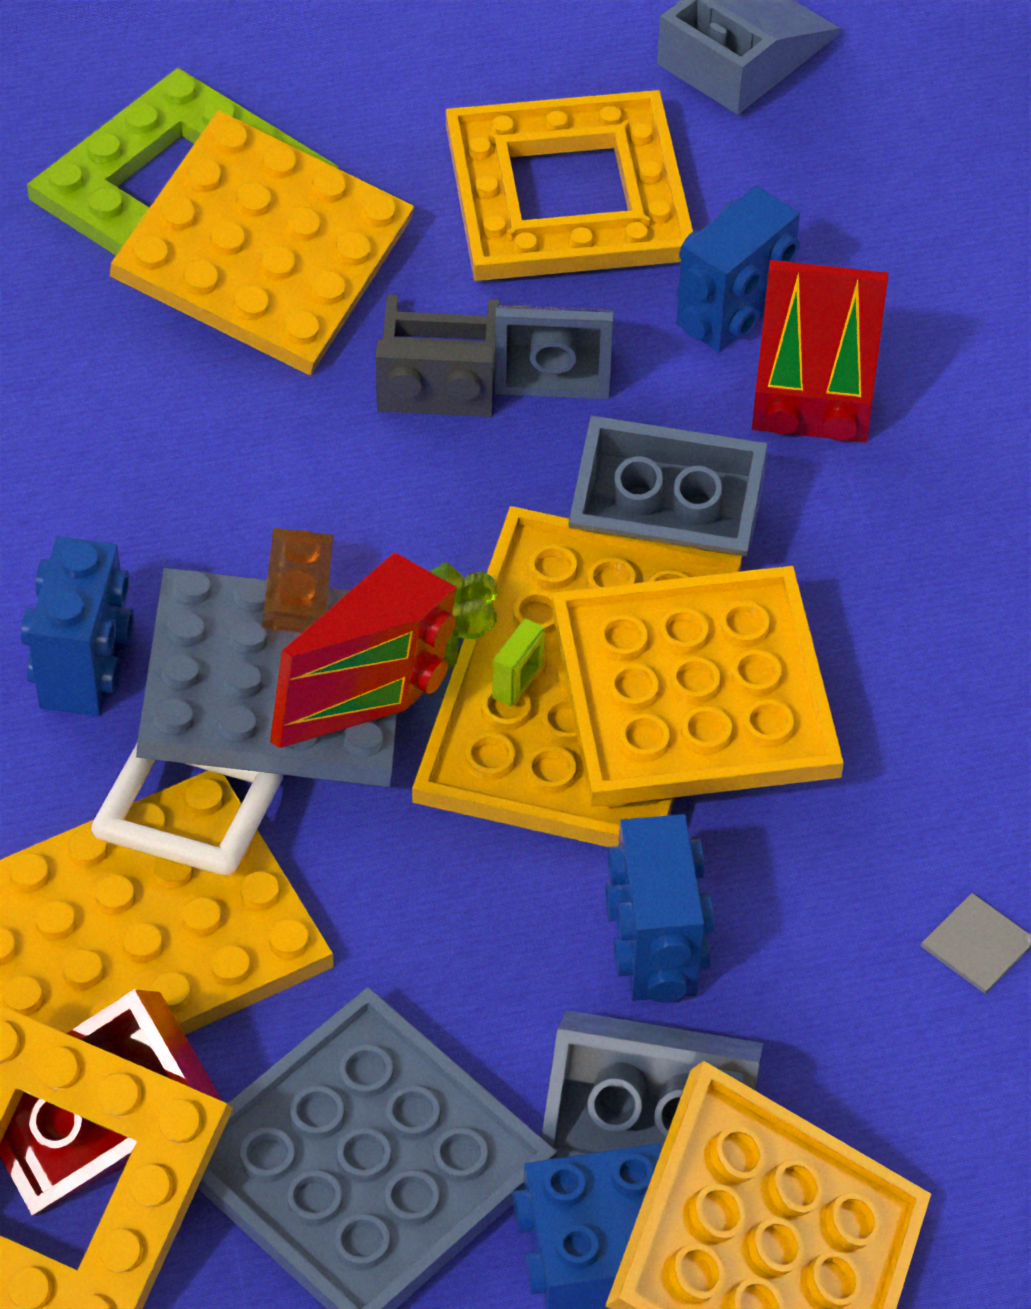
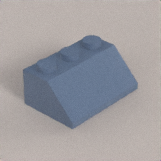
[568,415,767,556]
[541,1010,763,1158]

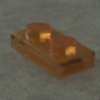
[262,528,333,633]

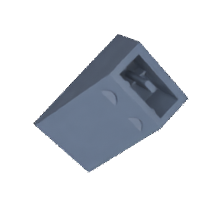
[657,0,840,115]

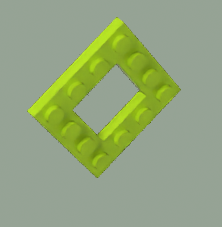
[27,68,339,256]

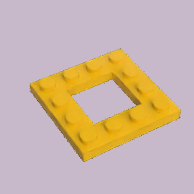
[446,90,693,281]
[0,1005,233,1309]

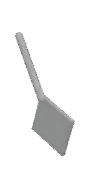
[921,893,1031,994]

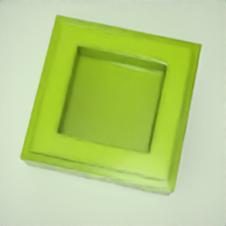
[492,618,545,707]

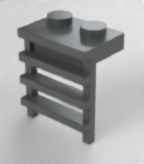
[375,294,500,417]

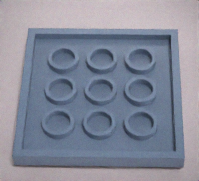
[136,568,396,787]
[198,987,557,1309]

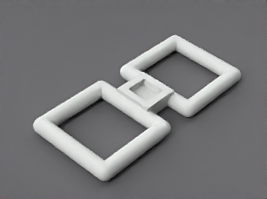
[91,744,283,876]

